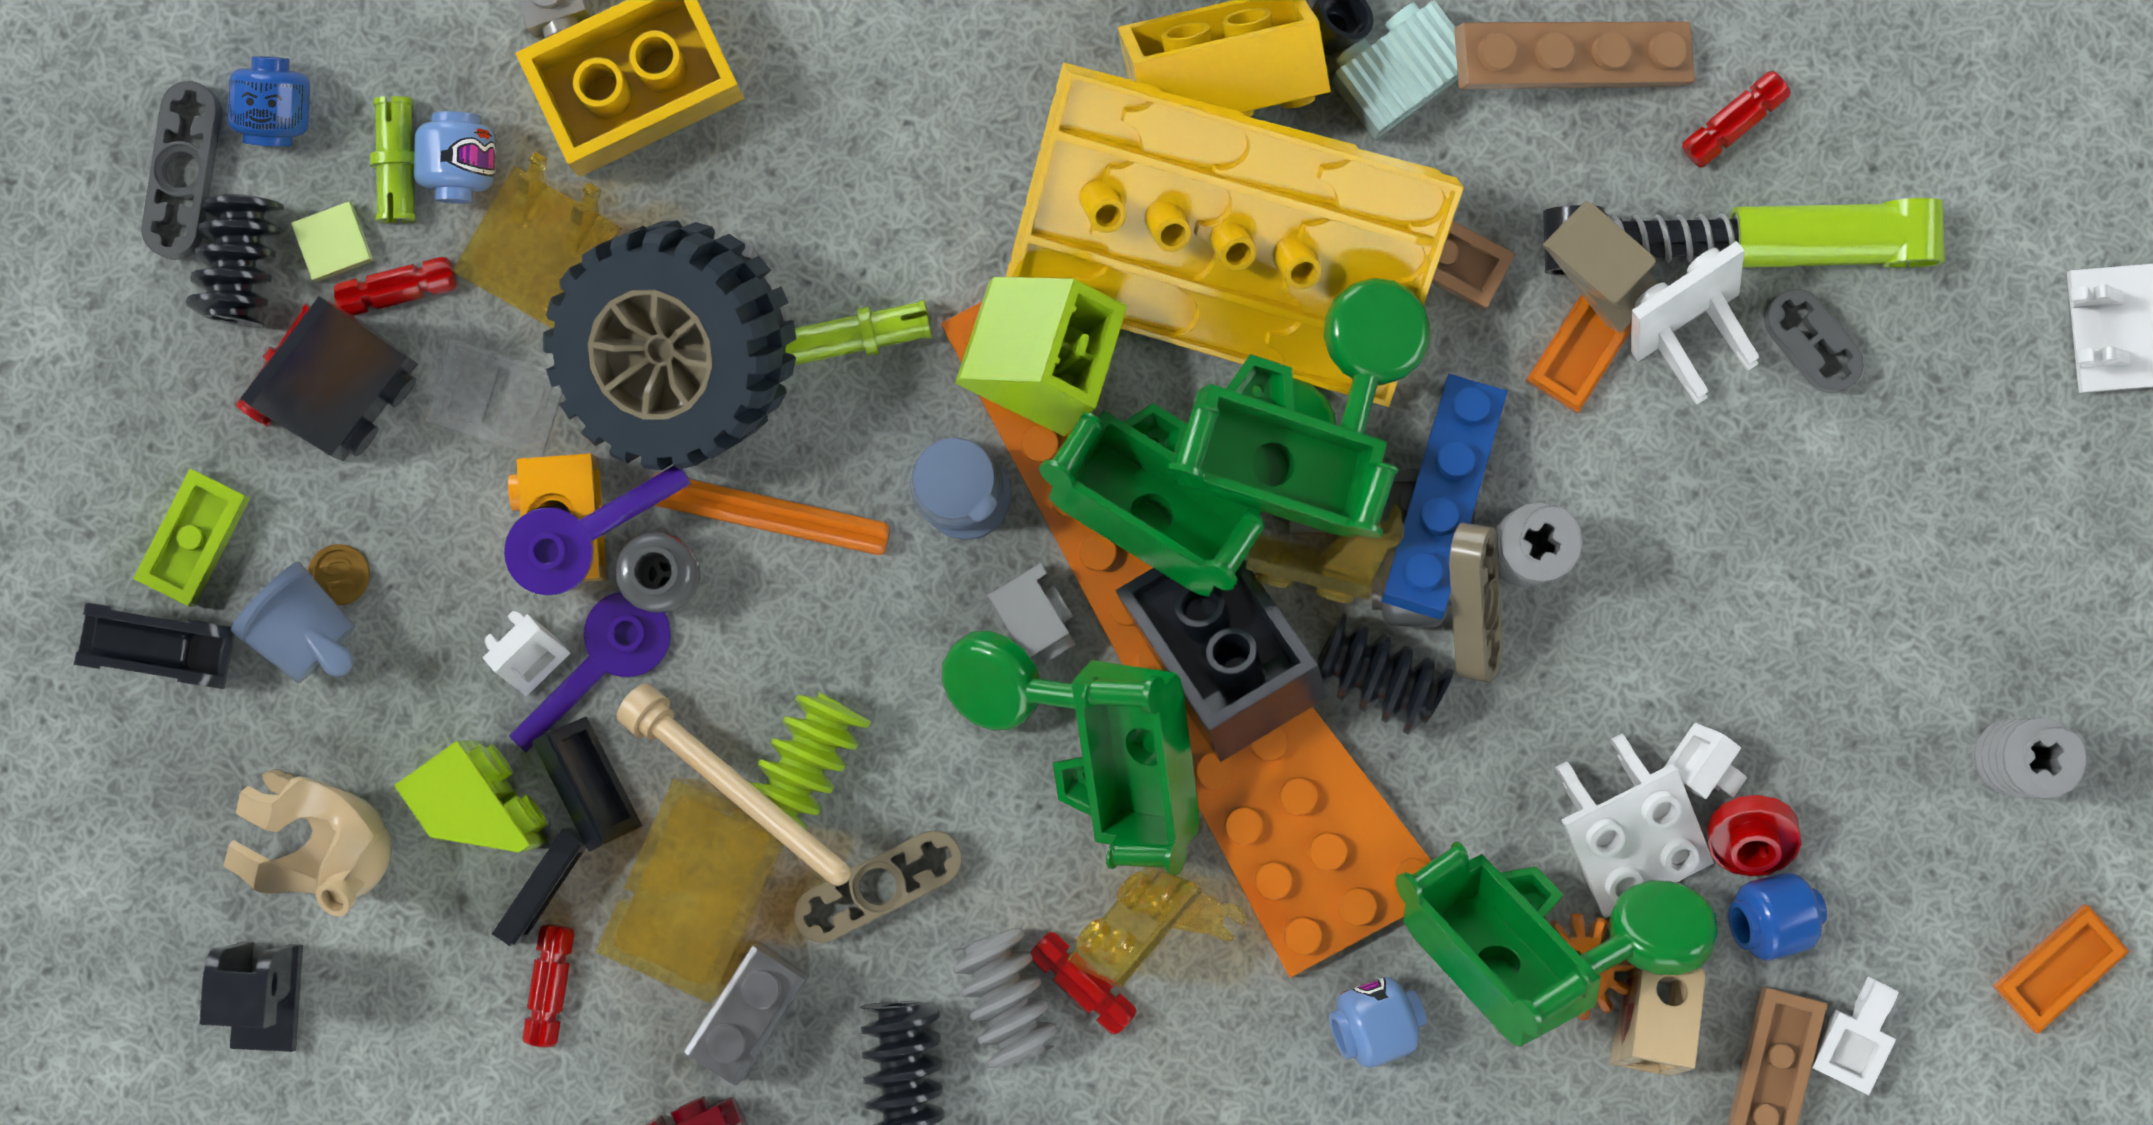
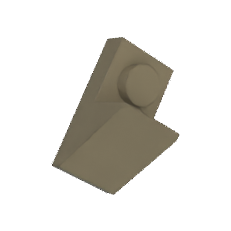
[1543,200,1659,333]

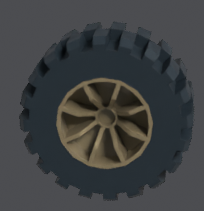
[543,220,796,470]

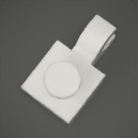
[1812,976,1899,1095]

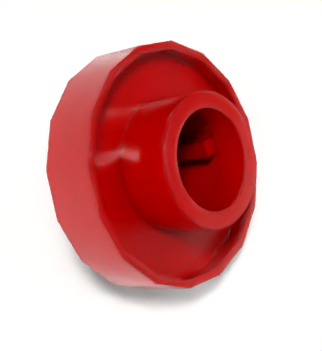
[1707,795,1802,877]

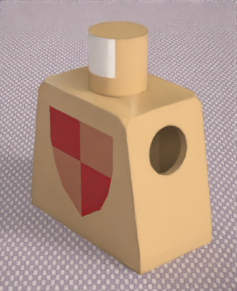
[1609,966,1706,1076]

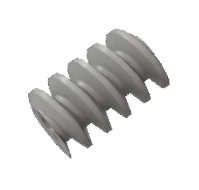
[1494,503,1583,587]
[1974,718,2087,798]
[952,928,1058,1068]

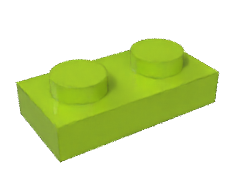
[133,468,251,608]

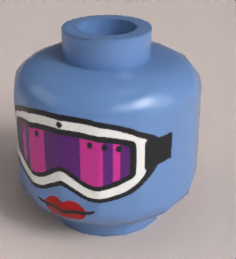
[414,111,496,204]
[1329,977,1427,1068]

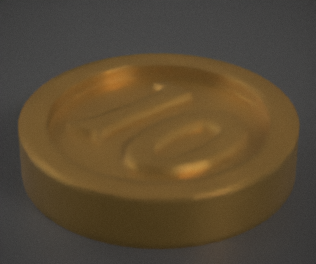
[308,544,370,606]

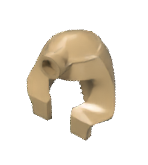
[223,769,392,916]

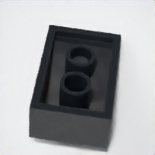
[240,296,418,461]
[1115,560,1327,762]

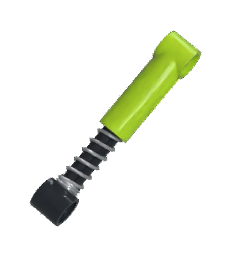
[1543,198,1945,275]

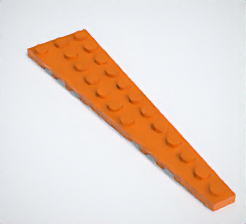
[940,302,1431,978]

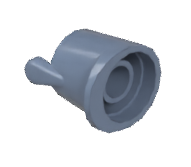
[910,437,1012,540]
[230,562,356,684]

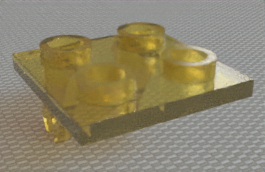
[452,152,622,328]
[1245,503,1404,603]
[1067,867,1246,988]

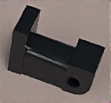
[73,602,235,689]
[199,941,303,1052]

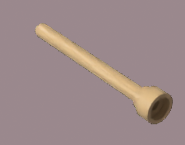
[617,683,850,886]

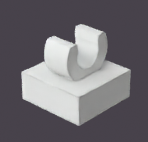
[482,611,570,696]
[1664,722,1747,799]

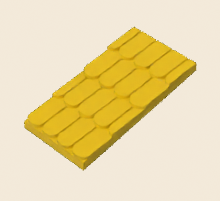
[1005,62,1464,407]

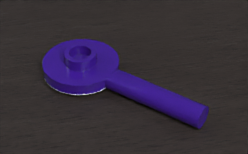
[504,465,691,596]
[509,592,671,753]

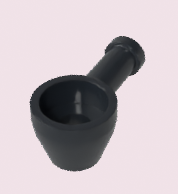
[1312,0,1374,55]

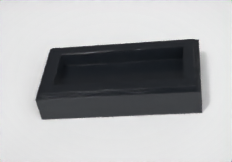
[532,717,643,852]
[492,828,586,946]

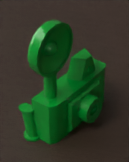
[1166,278,1430,539]
[1039,378,1336,597]
[941,631,1199,875]
[1396,841,1718,1047]

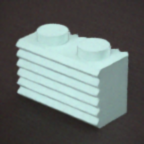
[1332,0,1458,140]

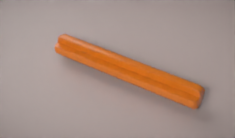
[653,472,890,555]

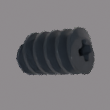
[186,194,284,328]
[1316,612,1454,735]
[860,1001,945,1125]

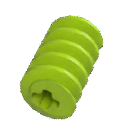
[748,690,872,830]

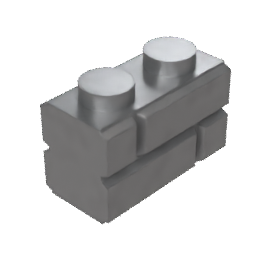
[684,941,810,1086]

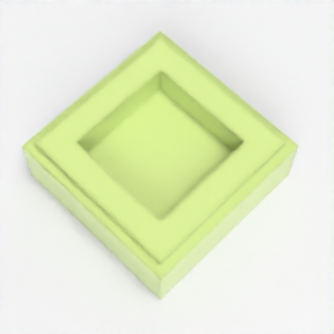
[291,202,373,282]

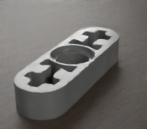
[141,81,222,260]

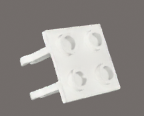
[1631,241,1759,405]
[2067,264,2153,393]
[1555,733,1714,919]

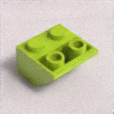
[955,277,1127,436]
[394,741,549,852]

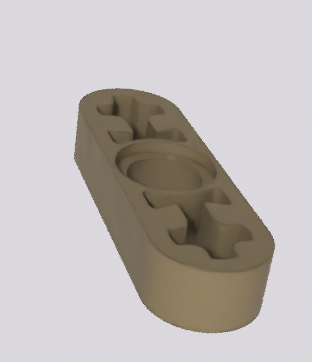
[1449,523,1503,683]
[794,830,962,943]

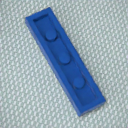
[1381,373,1508,620]

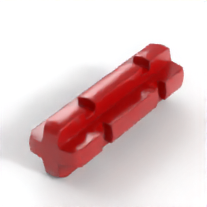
[1682,71,1791,168]
[334,256,457,316]
[522,924,574,1048]
[1030,931,1137,1035]

